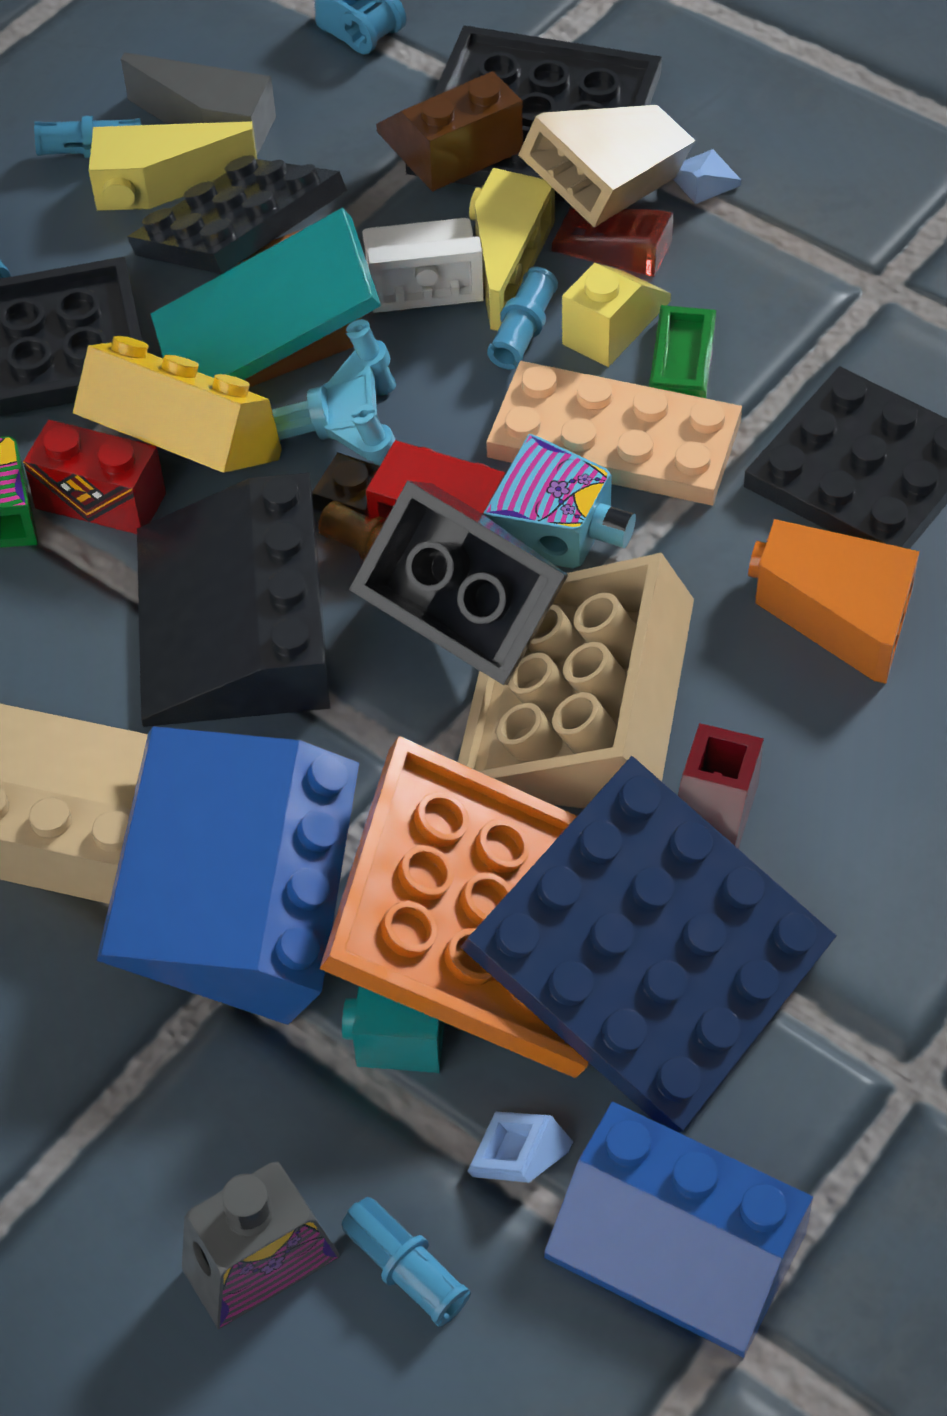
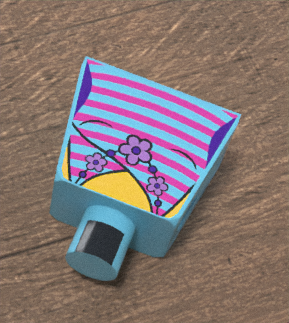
[484,434,636,569]

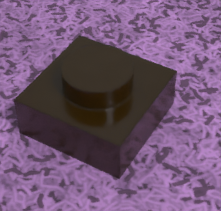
[312,452,380,526]

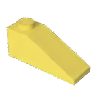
[89,121,257,211]
[469,168,555,331]

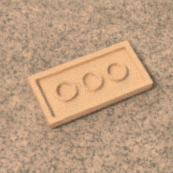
[486,361,742,506]

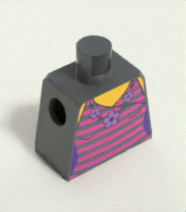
[182,1162,339,1330]

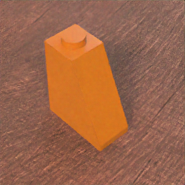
[748,519,920,684]

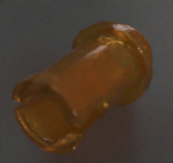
[318,501,387,560]

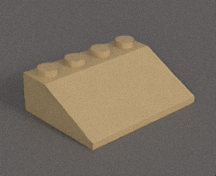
[458,553,694,808]
[0,704,148,904]

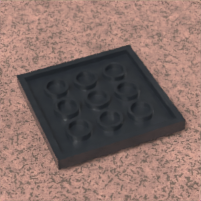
[405,25,662,202]

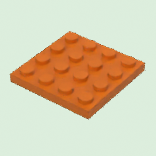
[320,736,588,1078]

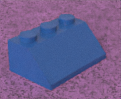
[544,1101,813,1358]

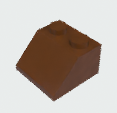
[376,71,523,192]

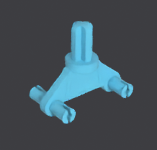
[272,319,396,466]

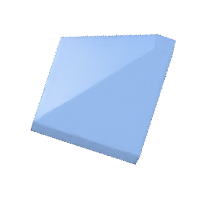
[673,149,741,204]
[468,1111,573,1183]

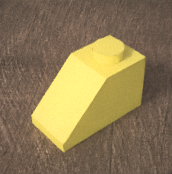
[562,263,671,367]

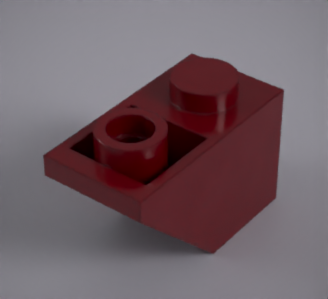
[678,723,764,849]

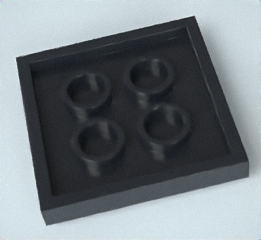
[127,155,347,274]
[0,256,143,416]
[743,366,947,549]

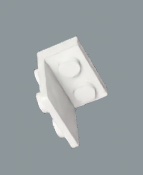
[363,218,484,313]

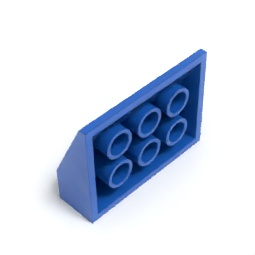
[96,726,359,1025]

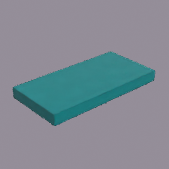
[151,207,381,380]

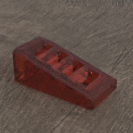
[552,208,673,277]

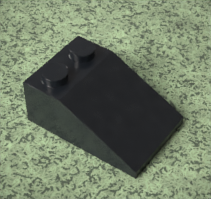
[349,480,568,685]

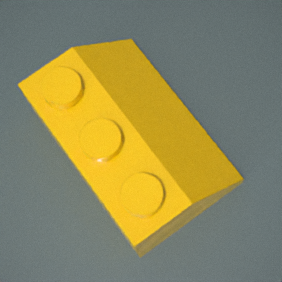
[73,336,282,473]

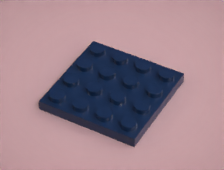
[460,756,837,1133]

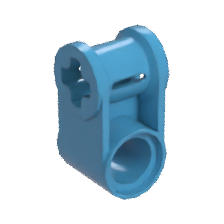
[314,0,407,54]

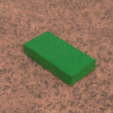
[649,305,716,398]

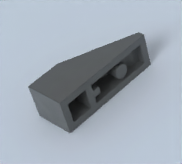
[121,52,276,155]

